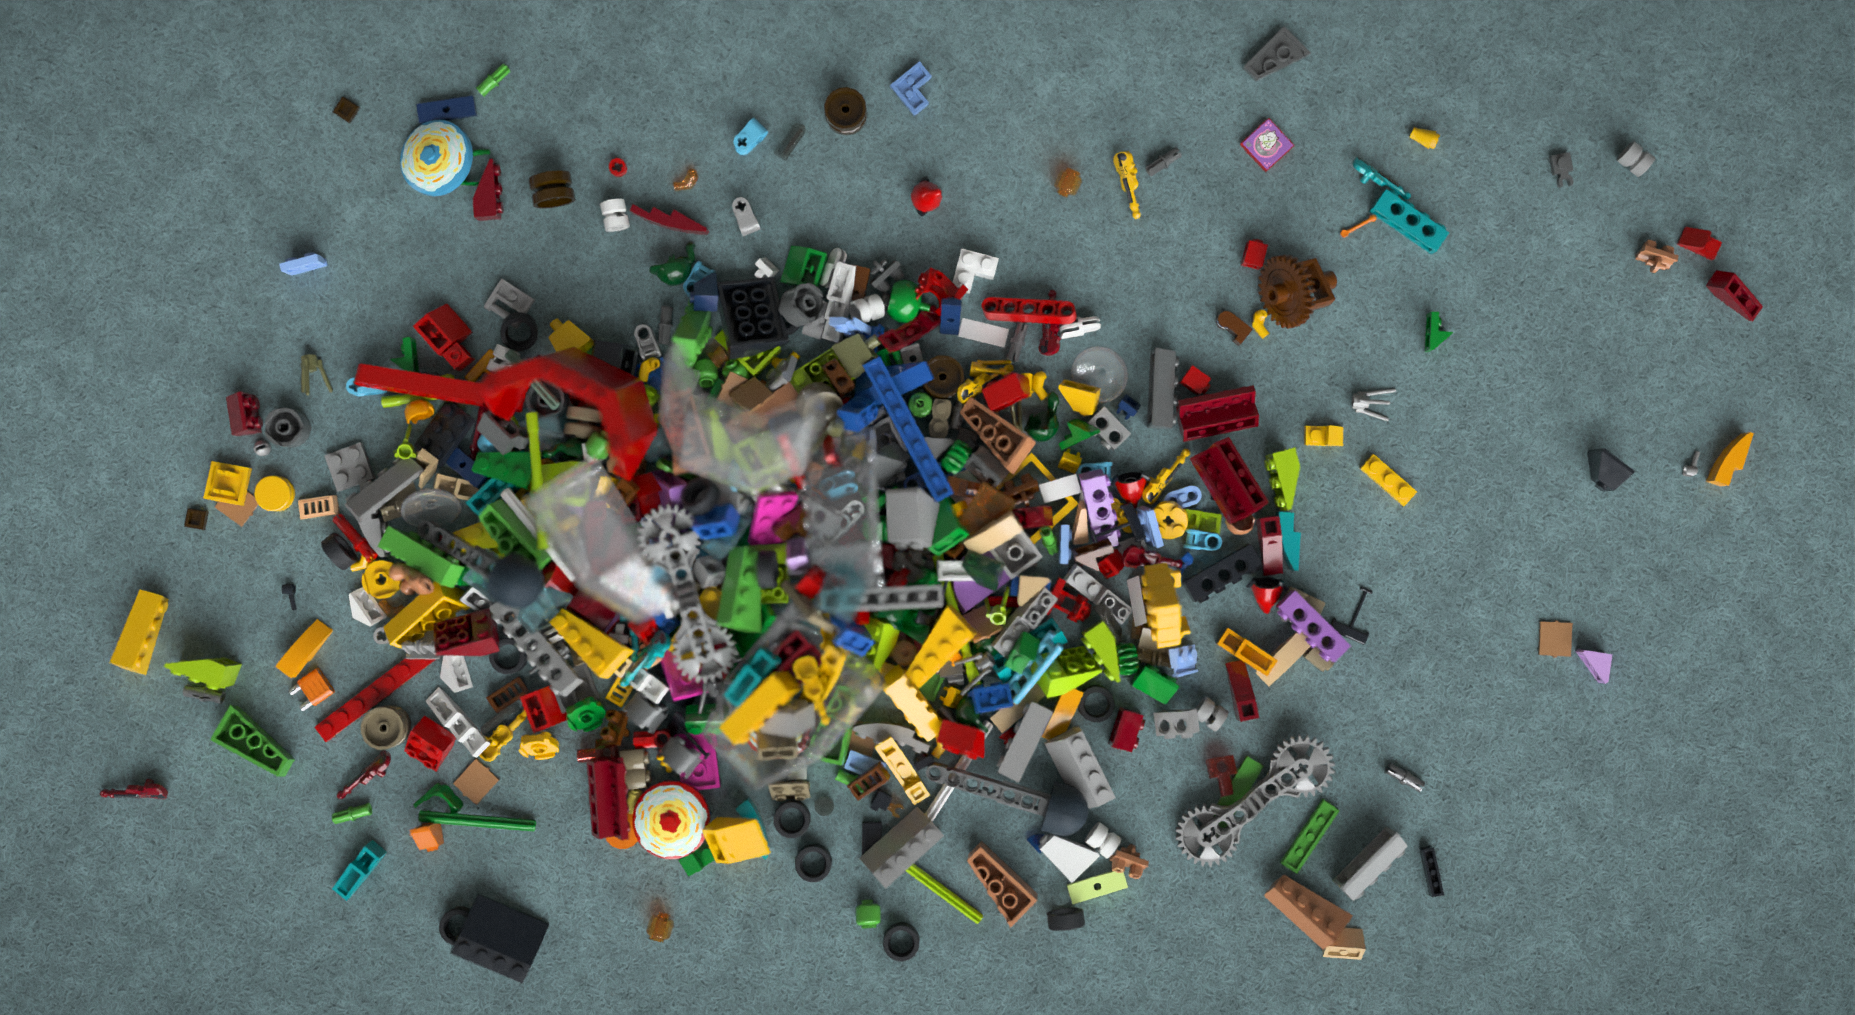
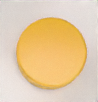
[254,475,295,511]

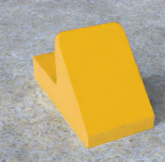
[1304,425,1343,446]

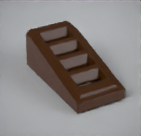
[486,676,530,714]
[847,761,891,801]

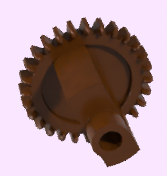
[1258,254,1337,329]

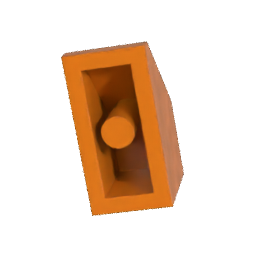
[410,823,444,852]

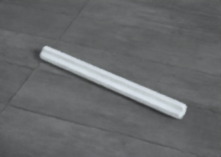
[501,488,580,581]
[925,720,993,821]

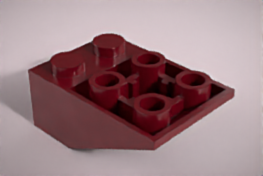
[433,608,500,656]

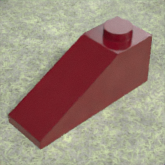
[1706,270,1763,322]

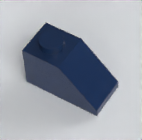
[690,273,718,311]

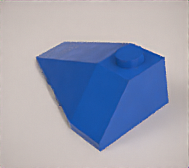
[855,361,934,408]

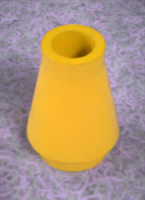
[1410,127,1440,149]

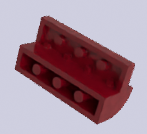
[1176,385,1259,442]
[1190,437,1269,525]
[758,630,823,688]
[586,756,630,841]

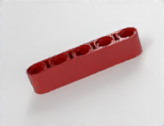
[981,297,1077,324]

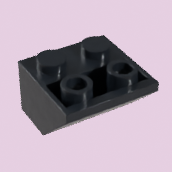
[592,340,639,376]

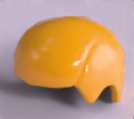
[404,399,434,424]

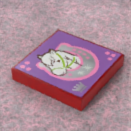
[1240,118,1295,173]

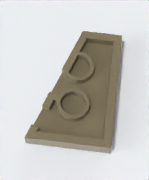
[781,580,837,634]

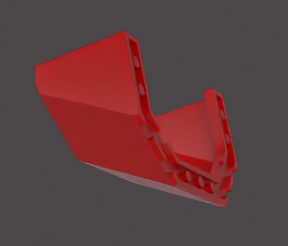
[477,347,658,481]

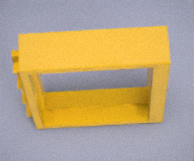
[975,453,1079,544]

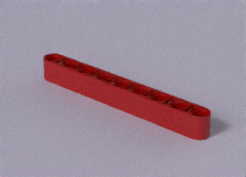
[354,364,526,412]

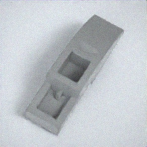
[359,481,390,557]
[1063,564,1132,624]
[991,587,1058,658]
[853,722,930,754]

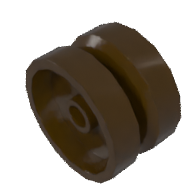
[824,87,867,136]
[528,170,576,209]
[922,355,964,400]

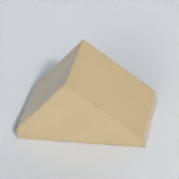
[1017,576,1050,606]

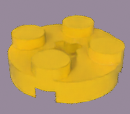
[1153,501,1188,539]
[362,560,402,599]
[519,732,559,760]

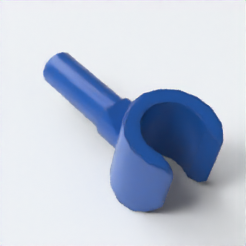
[1179,552,1193,575]

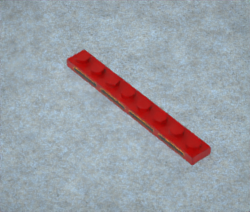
[314,655,442,742]

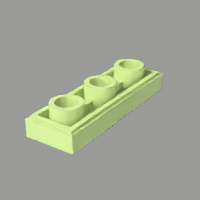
[1067,871,1128,904]

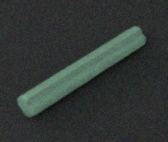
[505,349,560,410]

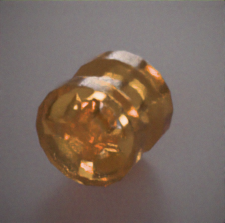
[707,345,730,369]

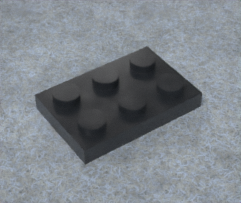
[414,401,477,467]

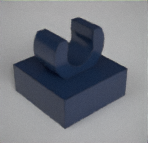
[1116,394,1141,420]

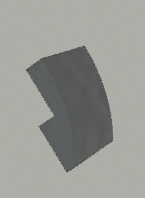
[551,663,600,713]

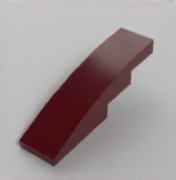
[629,204,709,235]

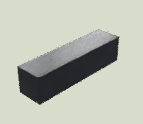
[1419,846,1444,898]

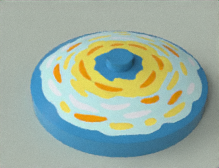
[400,120,473,196]

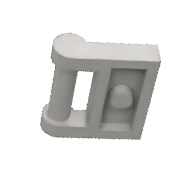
[484,278,535,329]
[765,355,798,393]

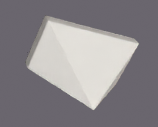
[349,587,387,626]
[440,655,473,693]

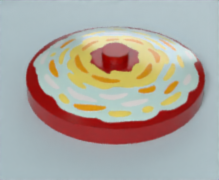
[632,780,711,859]

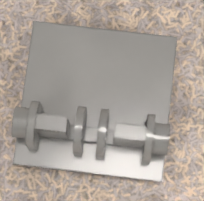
[401,630,441,659]

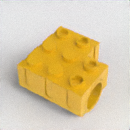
[1141,563,1190,648]

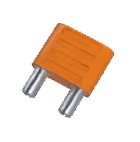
[289,668,335,711]

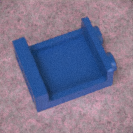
[829,612,875,656]

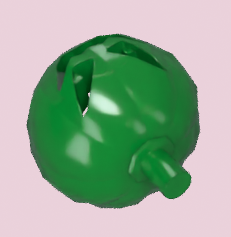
[887,280,930,323]

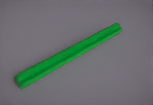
[418,810,536,831]

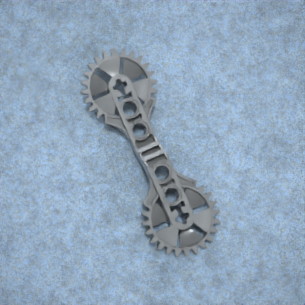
[637,504,737,683]
[1176,734,1335,867]

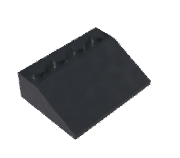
[717,277,789,359]
[450,893,549,983]

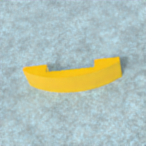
[798,644,845,711]
[874,736,930,805]

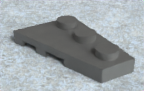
[1243,27,1311,82]

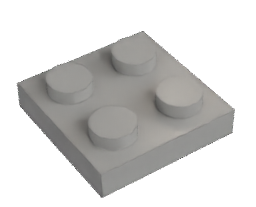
[324,442,375,492]

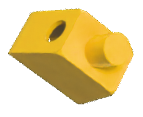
[549,318,594,352]

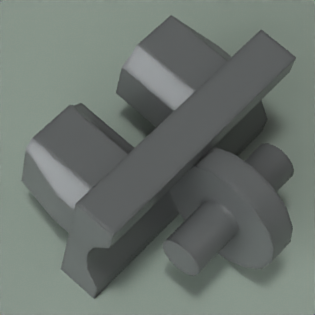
[869,259,904,293]

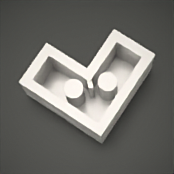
[953,249,999,294]

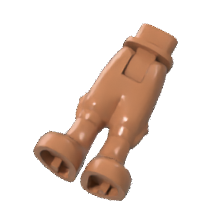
[389,562,434,595]

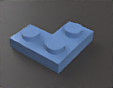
[890,61,932,116]

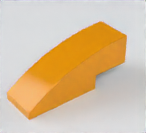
[1706,432,1754,486]
[275,619,333,678]
[1216,628,1278,676]
[1042,688,1083,740]

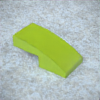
[1185,509,1223,534]

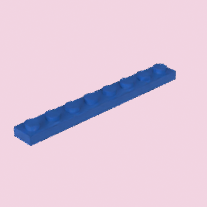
[863,356,954,503]

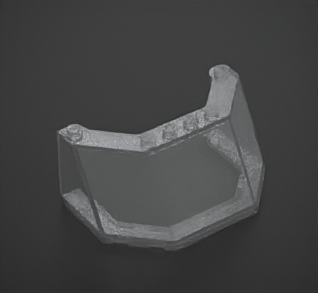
[659,342,827,495]
[802,430,886,596]

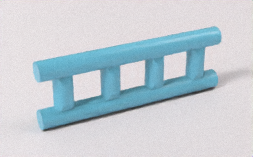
[1008,630,1064,705]

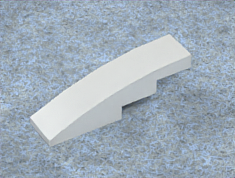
[821,261,856,343]
[614,657,669,704]
[426,687,490,757]

